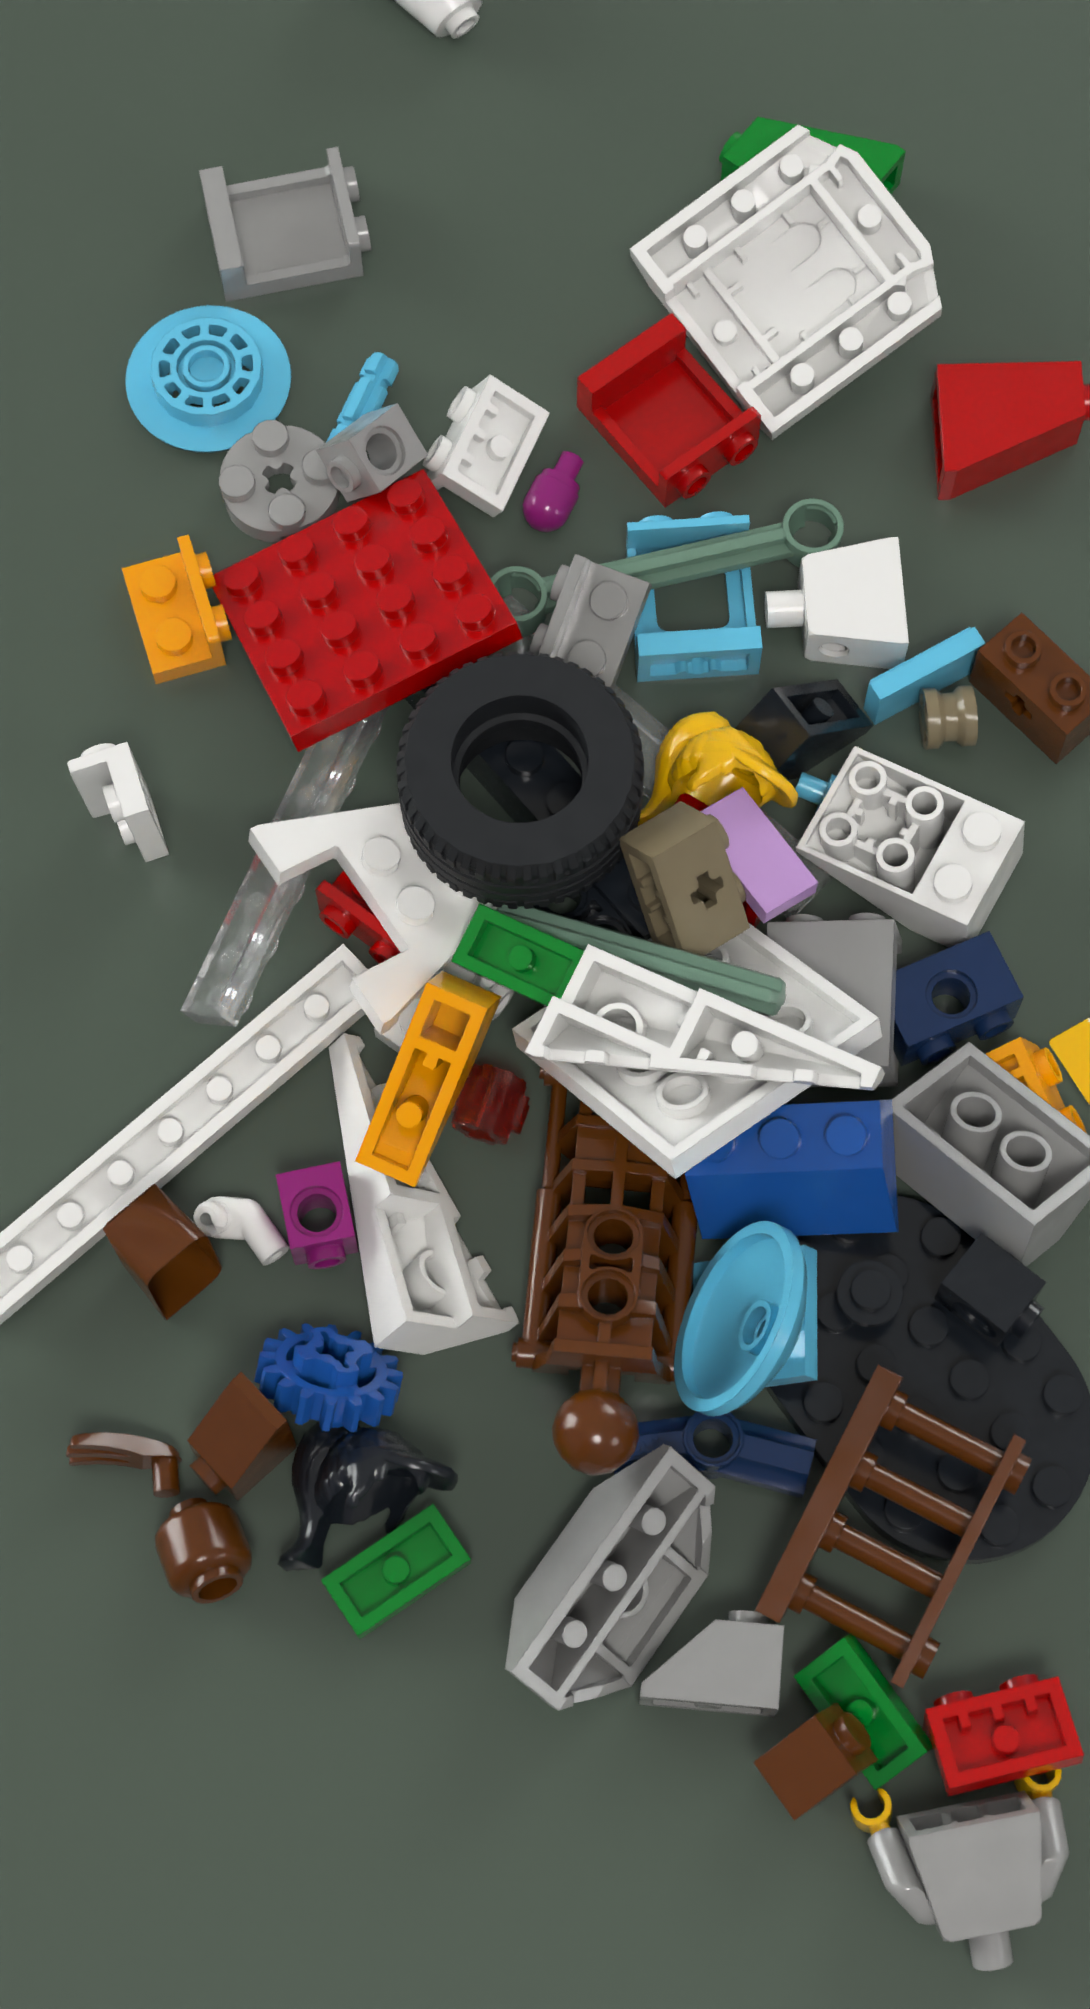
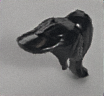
[278,1421,458,1571]

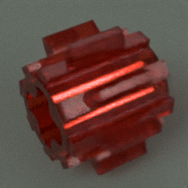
[451,1064,530,1146]

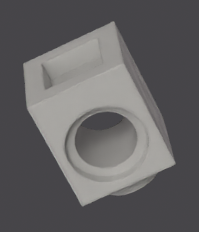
[316,403,428,502]

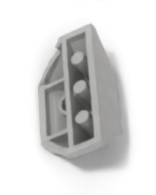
[505,1444,715,1711]

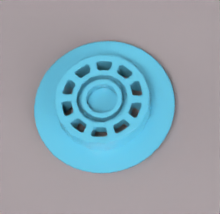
[125,305,291,453]

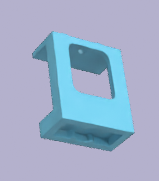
[626,511,763,682]

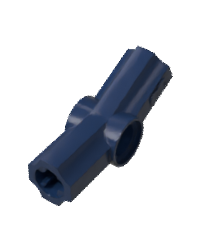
[614,1412,817,1498]

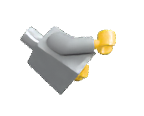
[850,1769,1069,1971]

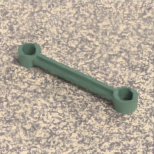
[491,498,844,637]

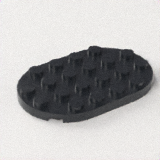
[765,1196,1090,1564]

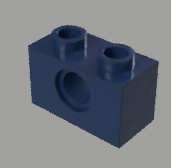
[893,931,1024,1067]

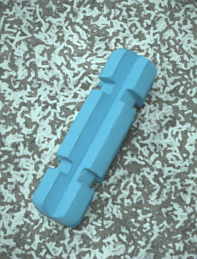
[326,352,399,442]

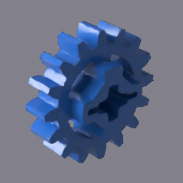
[254,1323,403,1432]

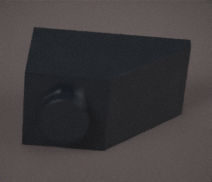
[735,679,874,780]

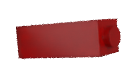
[930,361,1090,500]

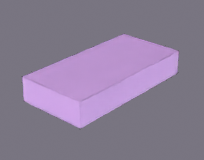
[700,787,818,924]

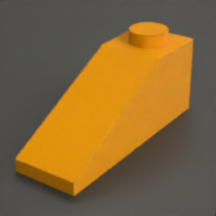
[355,971,502,1187]

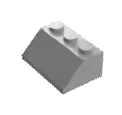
[892,1042,1090,1267]

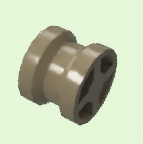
[919,685,978,750]

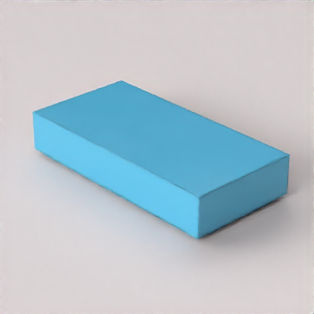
[863,626,986,725]

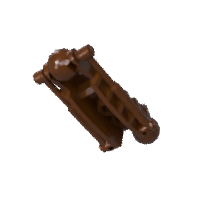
[511,1067,698,1476]

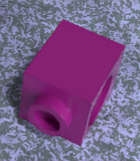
[275,1161,359,1269]

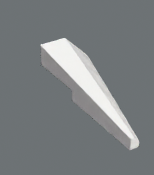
[525,944,885,1091]
[328,1033,519,1355]

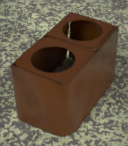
[103,1184,222,1320]

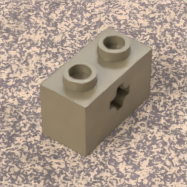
[619,801,750,956]

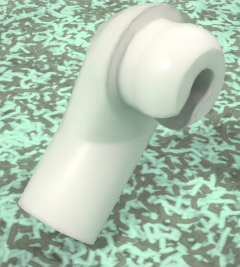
[193,1196,289,1266]

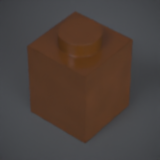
[753,1703,878,1820]

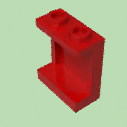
[577,313,761,508]

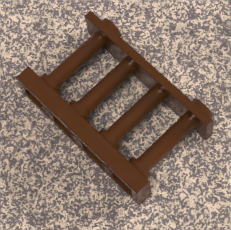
[755,1365,1033,1688]

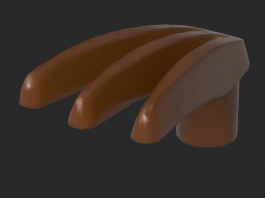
[66,1432,182,1498]

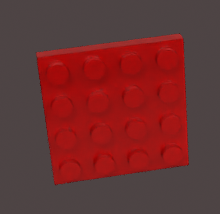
[212,469,523,752]

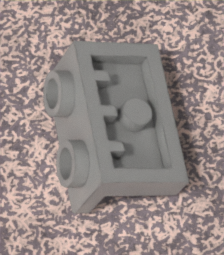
[529,554,652,690]

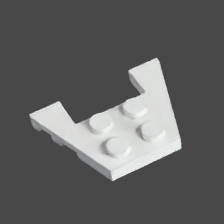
[248,803,498,1035]

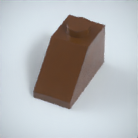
[187,1371,297,1501]

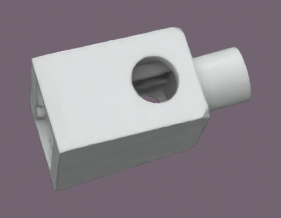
[764,537,909,669]

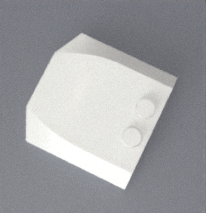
[630,125,942,440]

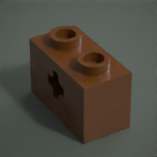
[969,612,1090,764]

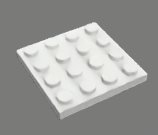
[512,923,882,1179]

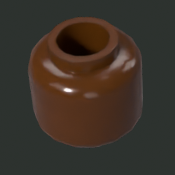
[155,1498,252,1604]

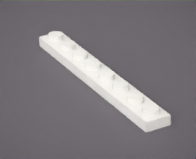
[0,944,368,1325]

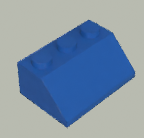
[685,1100,899,1239]

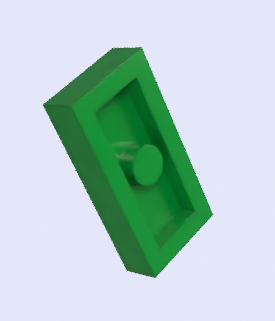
[451,903,584,1007]
[321,1504,472,1640]
[793,1634,933,1791]

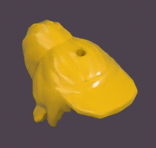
[638,711,798,826]

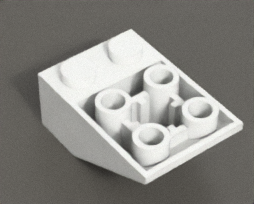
[796,746,1025,948]

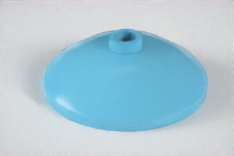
[674,1221,807,1417]

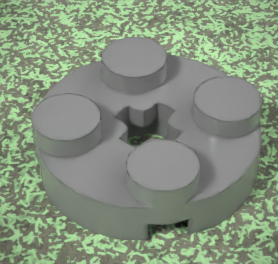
[219,420,340,543]

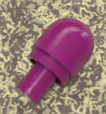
[522,451,584,532]

